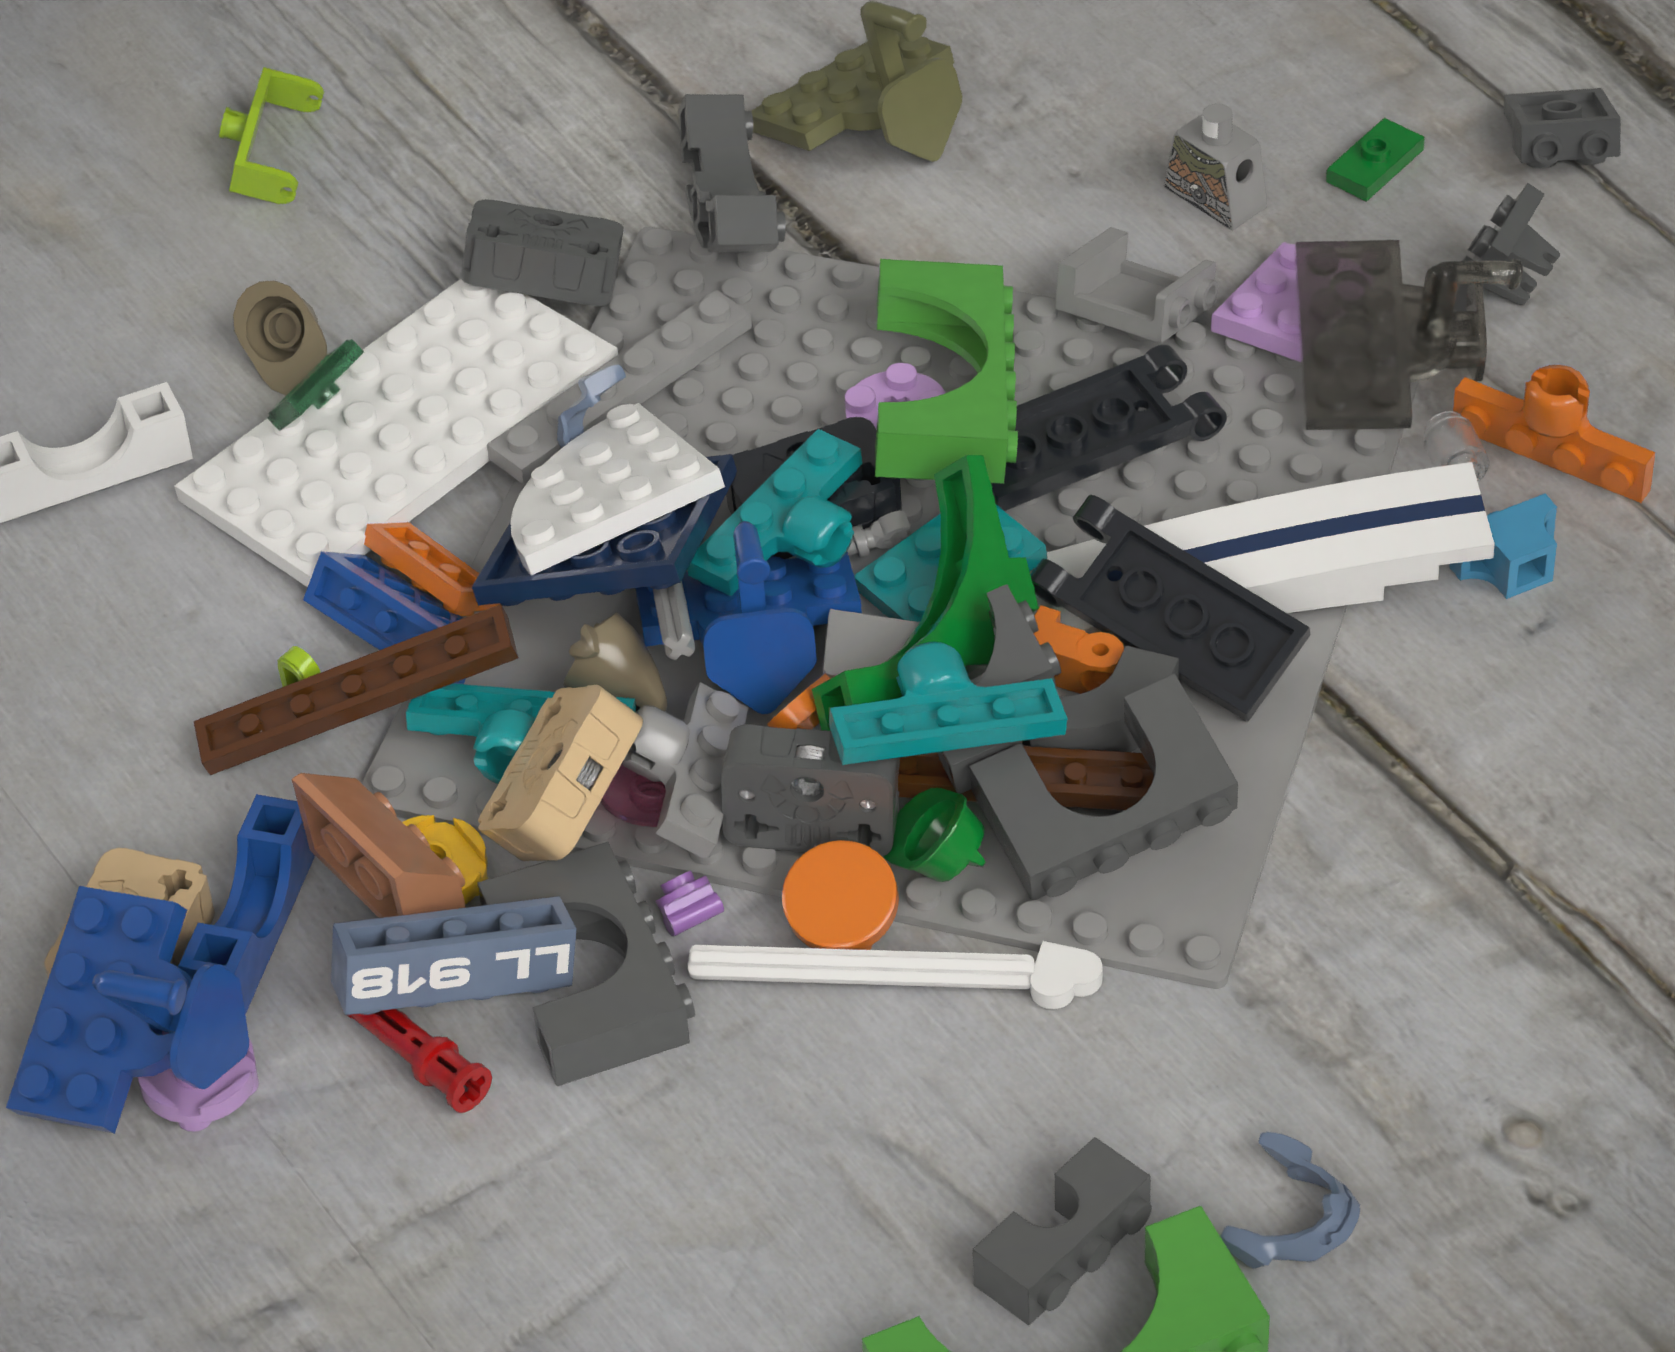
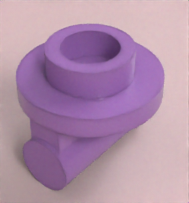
[655,870,724,937]

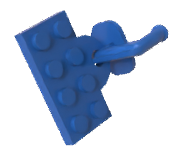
[635,521,862,714]
[6,886,249,1134]

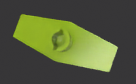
[219,67,324,204]

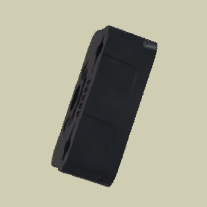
[726,417,902,559]

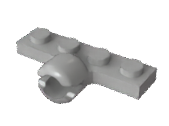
[622,682,748,860]

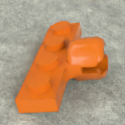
[1452,365,1656,503]

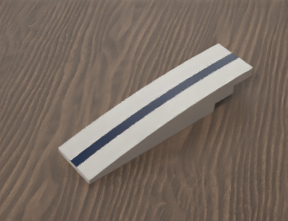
[1047,462,1494,634]

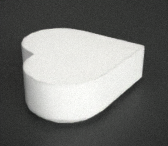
[1030,941,1103,1009]

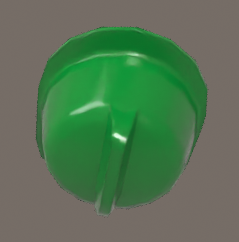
[884,788,986,882]

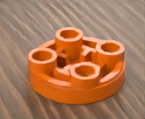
[782,840,899,950]

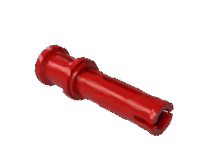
[347,1009,492,1113]

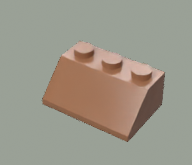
[292,773,466,918]

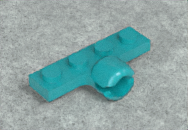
[687,429,863,596]
[829,642,1068,765]
[406,683,636,784]

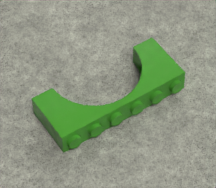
[875,259,1018,484]
[862,1205,1270,1352]

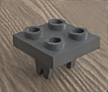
[1446,183,1560,315]

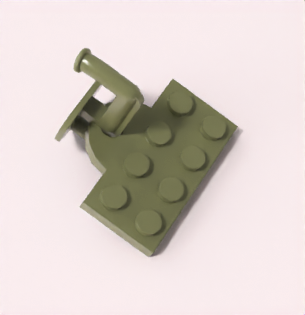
[751,1,962,162]

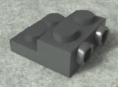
[1504,88,1621,168]

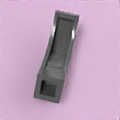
[936,584,1061,794]

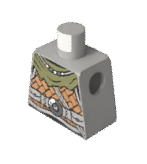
[1164,103,1267,231]

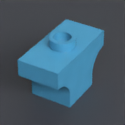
[1449,493,1557,599]

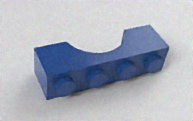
[178,794,315,1014]

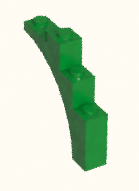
[812,455,1039,731]

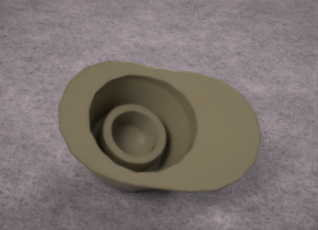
[233,280,327,395]

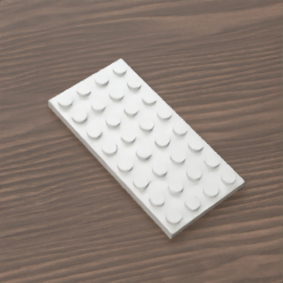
[174,279,619,587]

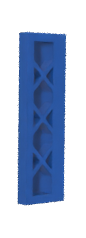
[303,551,465,684]

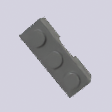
[972,1137,1152,1326]

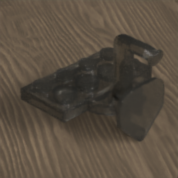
[1294,240,1523,430]

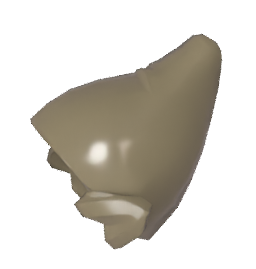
[563,612,668,711]

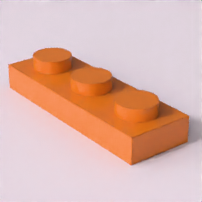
[364,522,499,616]

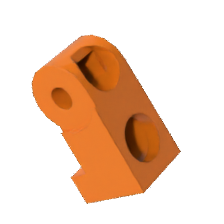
[1034,605,1124,694]

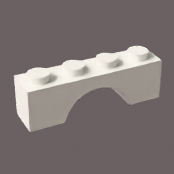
[0,382,193,523]

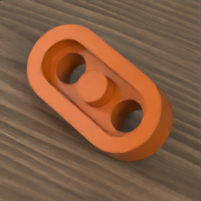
[767,673,831,729]

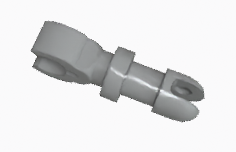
[847,511,911,558]

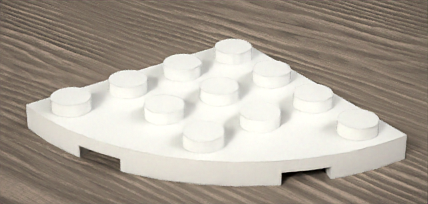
[510,403,725,576]

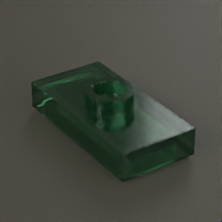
[267,339,364,431]

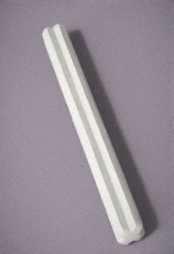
[688,945,1035,989]

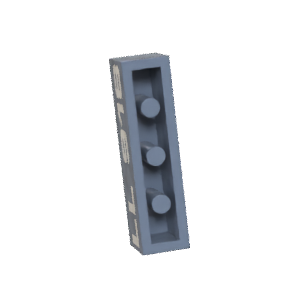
[331,896,576,1015]

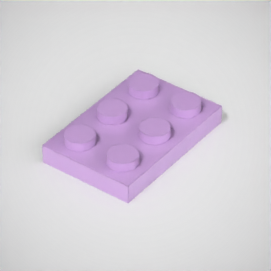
[1211,242,1374,363]

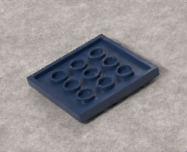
[472,454,737,607]

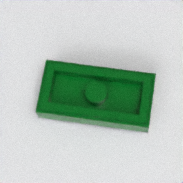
[1326,118,1425,202]

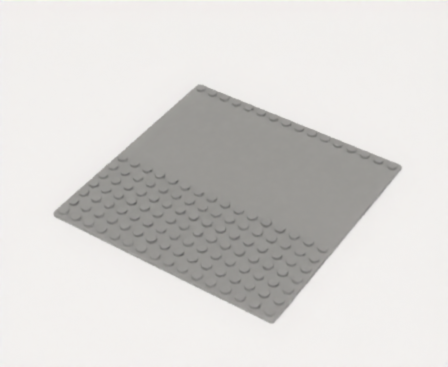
[362,227,1422,989]

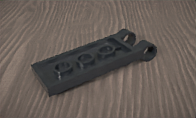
[991,345,1227,511]
[1030,495,1311,722]

